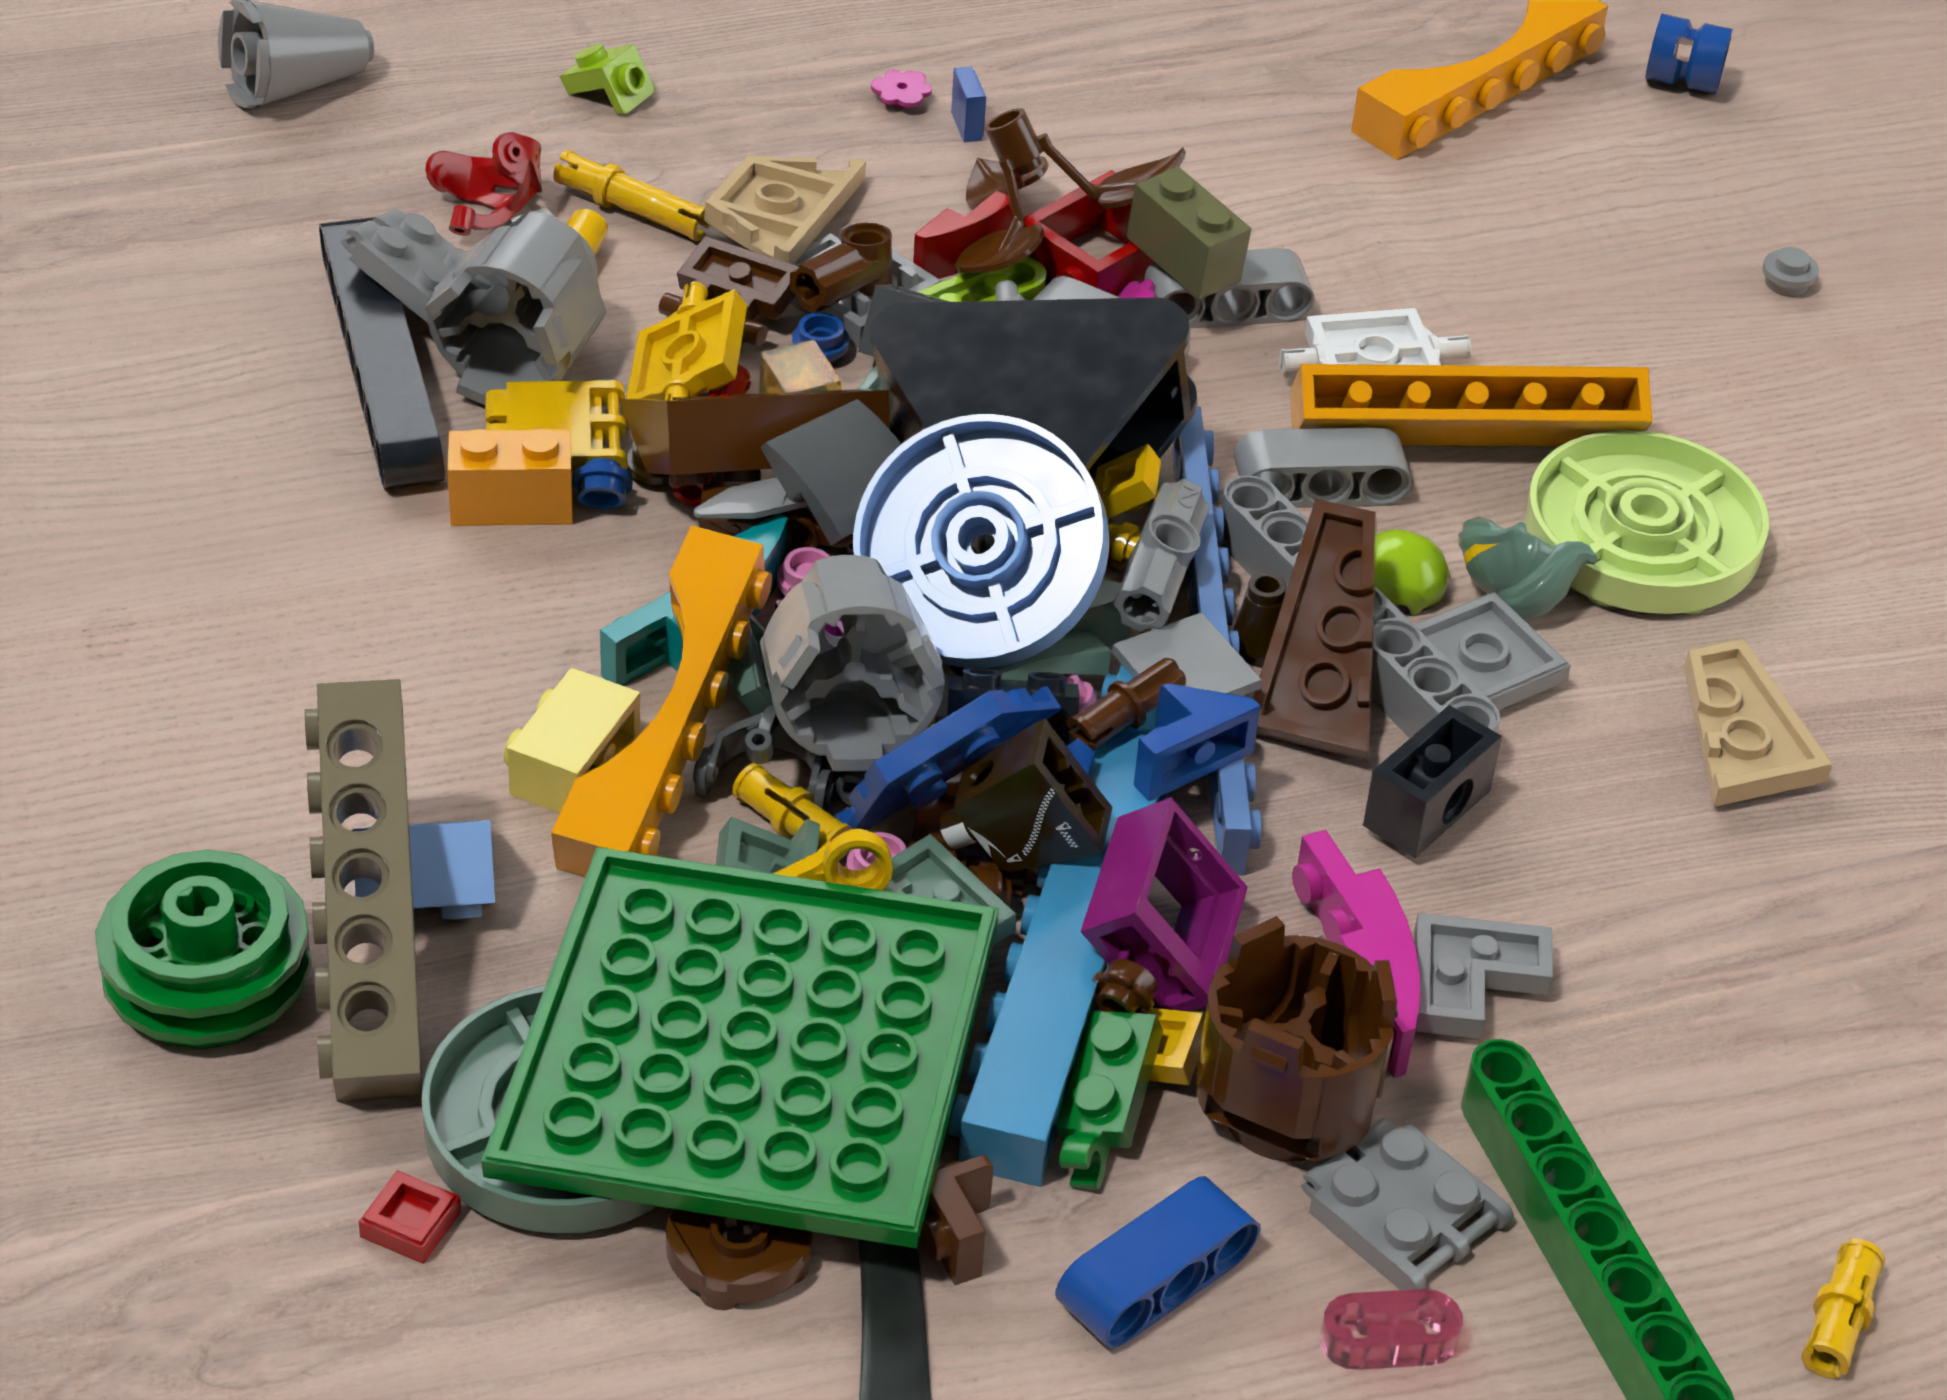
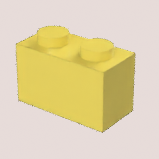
[503,667,641,813]

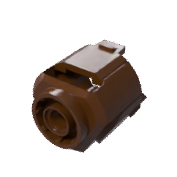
[1196,916,1398,1162]

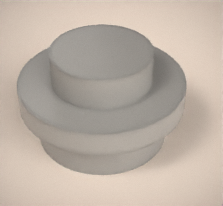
[1762,247,1819,297]

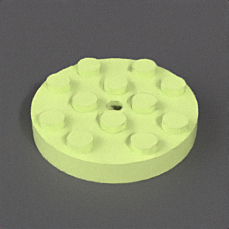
[1524,430,1769,614]

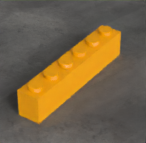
[1290,364,1653,447]

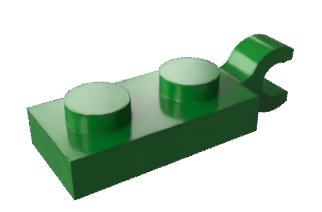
[1056,1011,1163,1190]

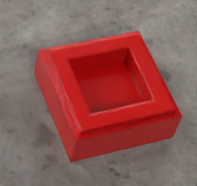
[358,1170,461,1264]

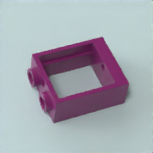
[1080,797,1248,1012]

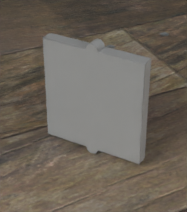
[1112,612,1262,696]

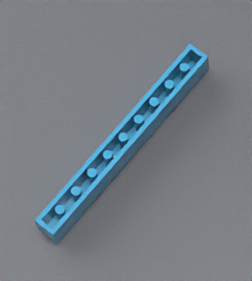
[949,664,1168,1187]

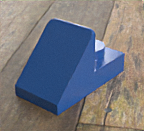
[1133,684,1260,801]

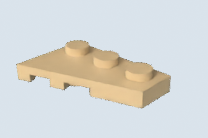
[1684,638,1833,807]

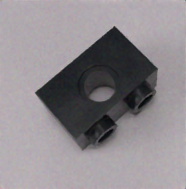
[1363,705,1502,858]

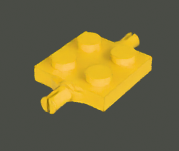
[626,282,747,400]

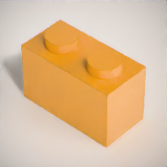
[447,428,573,526]

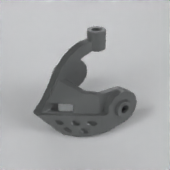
[693,706,835,812]

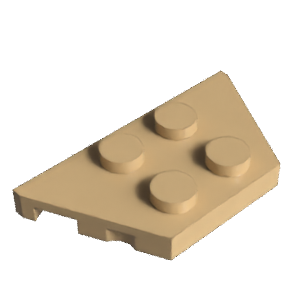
[704,155,867,265]

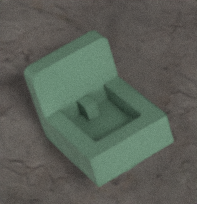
[715,817,820,874]

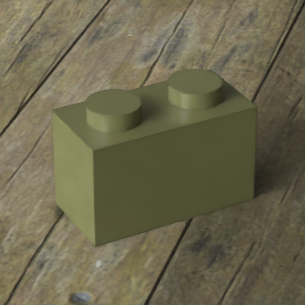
[1126,166,1252,300]

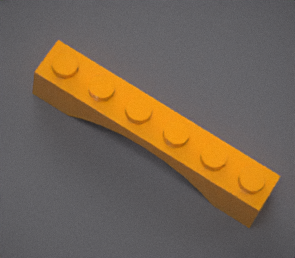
[1351,0,1608,160]
[551,525,772,877]

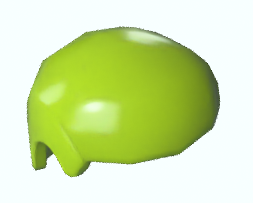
[1375,529,1451,616]

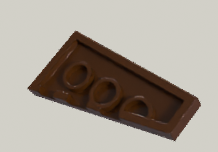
[1253,499,1377,762]

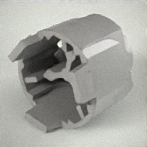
[424,211,606,405]
[760,555,945,771]

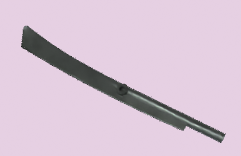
[858,1239,931,1400]

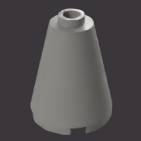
[218,0,374,108]

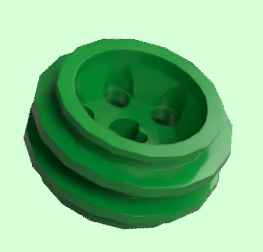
[95,849,312,1049]

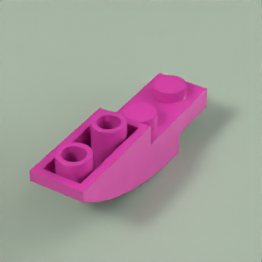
[1292,829,1420,1078]

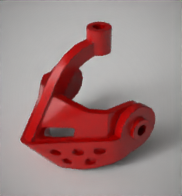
[425,132,542,236]

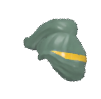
[1458,517,1598,623]

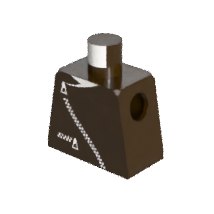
[940,719,1113,872]

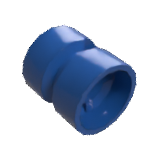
[1645,13,1733,94]

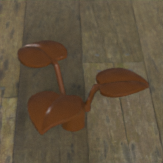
[955,108,1186,275]

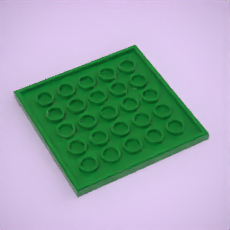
[481,847,999,1249]

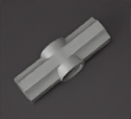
[1113,478,1210,632]

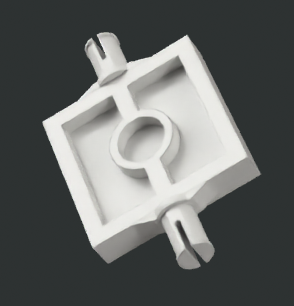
[1279,308,1472,373]

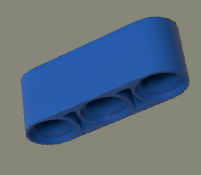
[1055,1176,1261,1349]

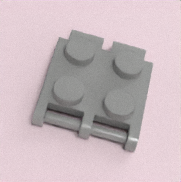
[341,209,466,323]
[1301,1118,1514,1297]

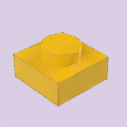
[1094,444,1161,519]
[1149,1008,1205,1085]

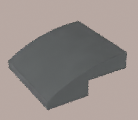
[760,399,902,546]

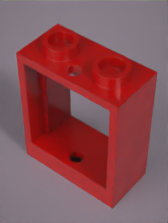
[1024,170,1154,296]

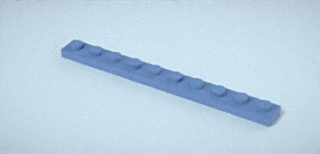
[1172,406,1261,875]

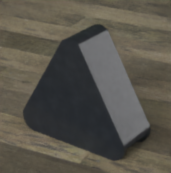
[869,297,1198,554]

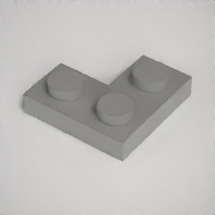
[1414,913,1553,1039]

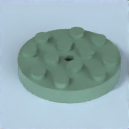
[421,986,657,1235]

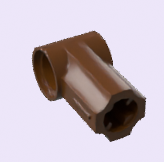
[790,222,892,313]

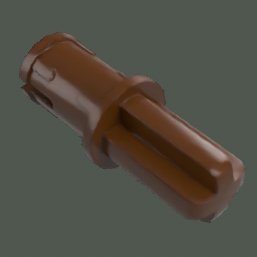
[1066,658,1186,751]

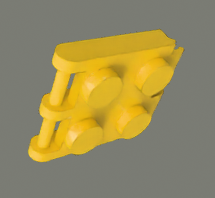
[485,380,627,474]

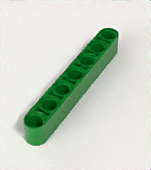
[1461,1039,1735,1400]

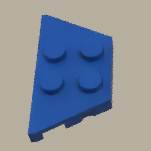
[834,686,1062,830]

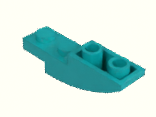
[600,513,788,686]

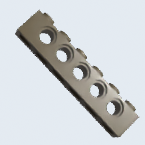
[304,679,422,1101]

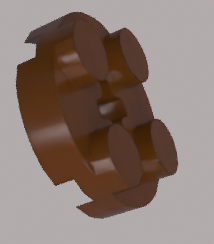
[666,1209,813,1310]

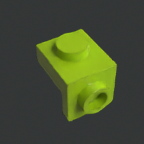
[559,44,655,115]

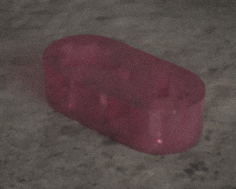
[1320,1289,1463,1370]

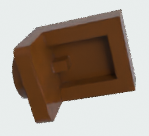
[920,1155,994,1286]

